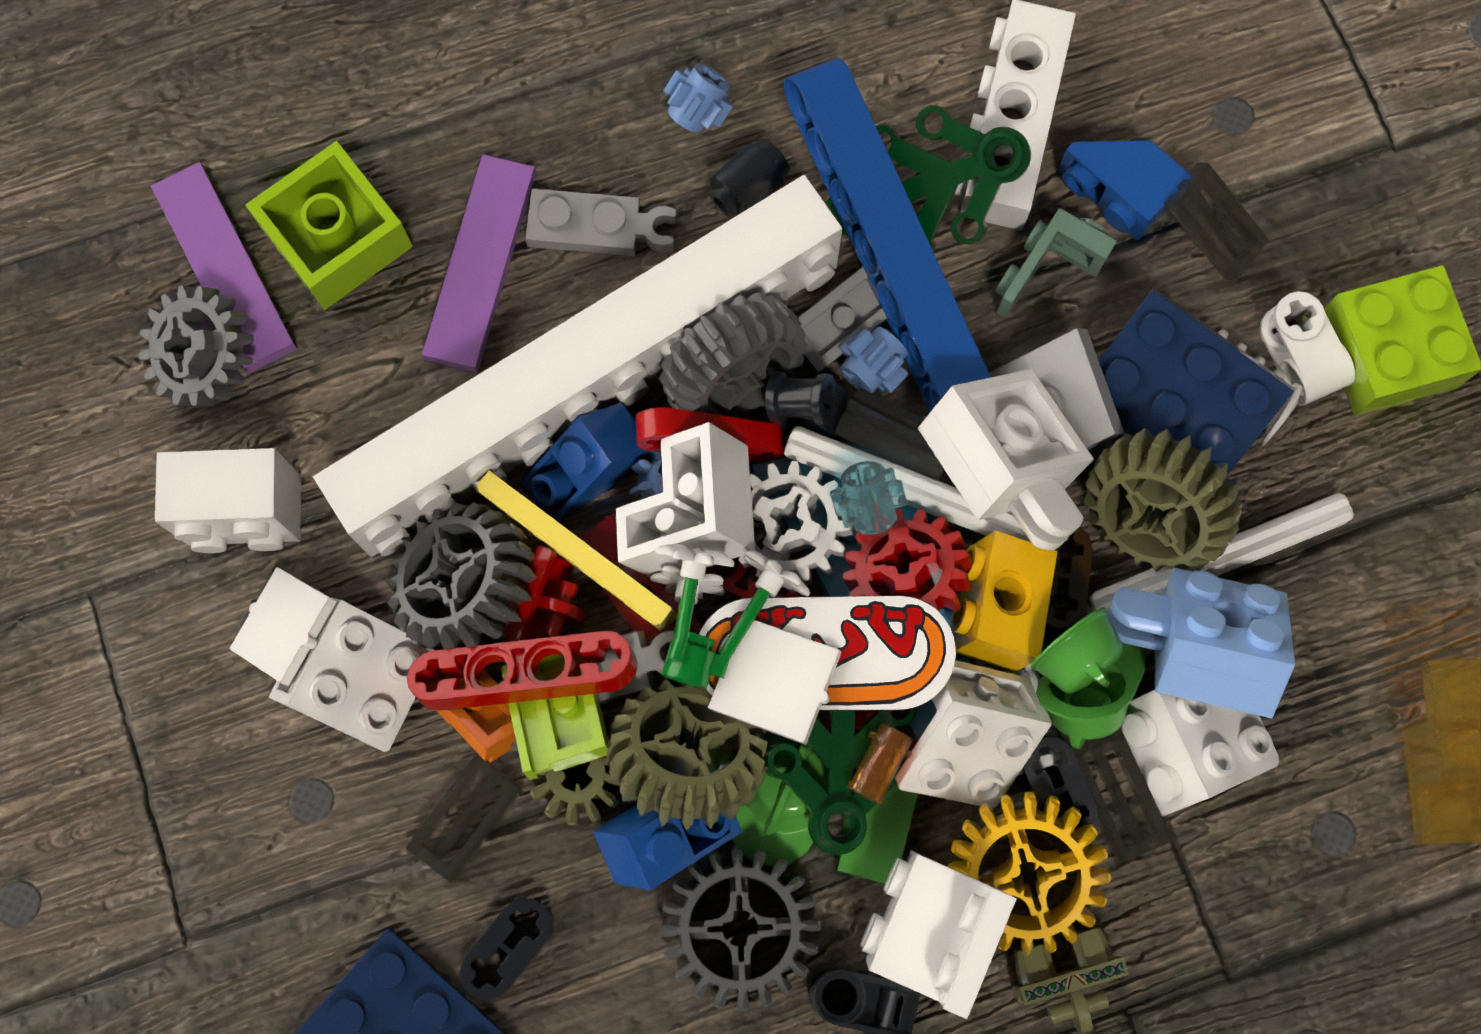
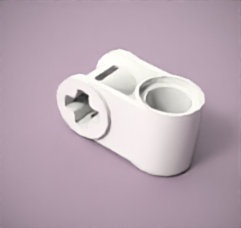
[1259,291,1356,406]

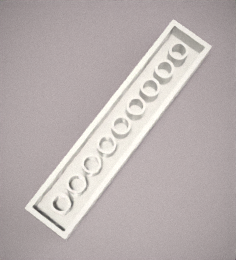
[312,174,842,558]

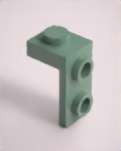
[995,208,1117,318]

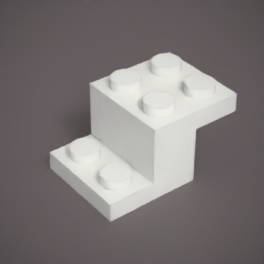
[860,850,1017,1019]

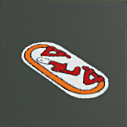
[699,596,956,710]

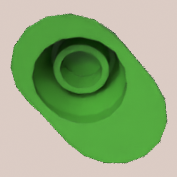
[1031,607,1123,693]
[1036,643,1146,749]
[732,733,827,867]

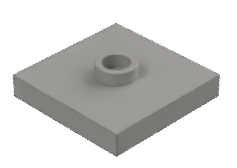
[989,328,1125,451]

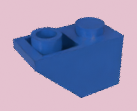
[1057,141,1193,241]
[521,403,650,523]
[593,805,742,891]

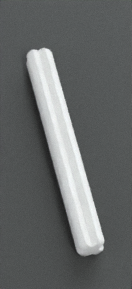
[784,426,1031,542]
[1089,493,1354,614]

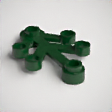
[825,105,1031,253]
[762,707,917,855]

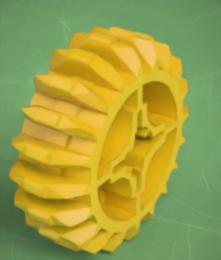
[948,792,1111,956]

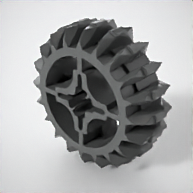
[659,292,808,418]
[386,502,537,652]
[660,847,821,1011]

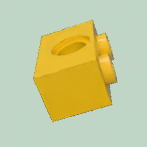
[950,530,1058,672]

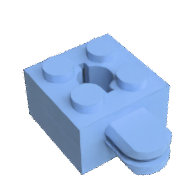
[1107,568,1295,719]

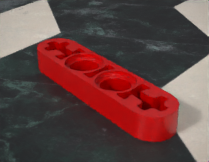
[407,631,638,711]

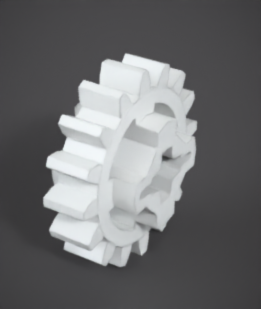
[738,461,853,588]

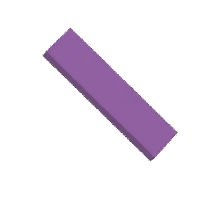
[422,154,536,373]
[151,162,297,374]

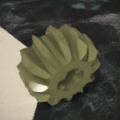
[530,735,620,826]

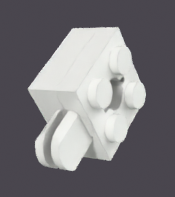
[918,369,1094,550]

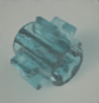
[830,461,907,534]

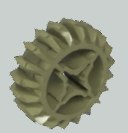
[1083,428,1243,572]
[606,679,768,831]

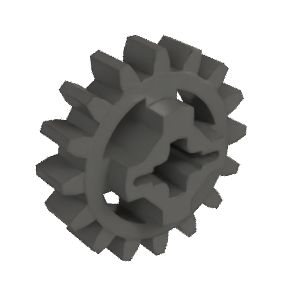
[139,285,254,408]

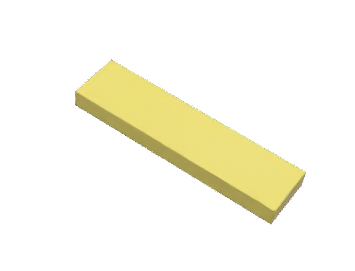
[476,470,677,632]

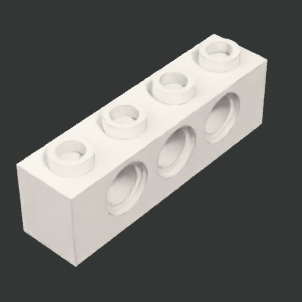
[954,0,1076,231]

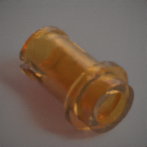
[847,723,913,805]

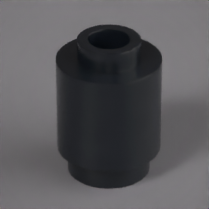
[709,139,790,218]

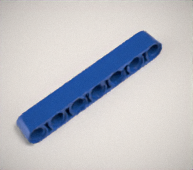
[784,57,991,413]

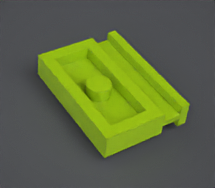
[500,653,608,780]

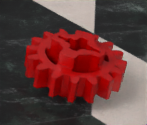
[842,509,972,614]

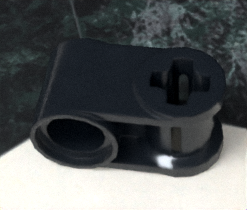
[765,372,849,442]
[809,968,925,1034]

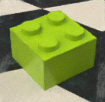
[245,140,413,311]
[1324,265,1481,417]

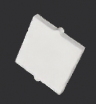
[229,567,337,686]
[708,620,842,745]

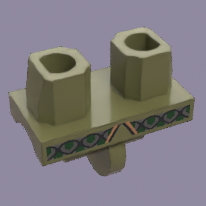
[1012,927,1129,1034]

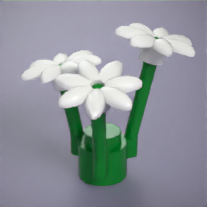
[650,544,810,689]

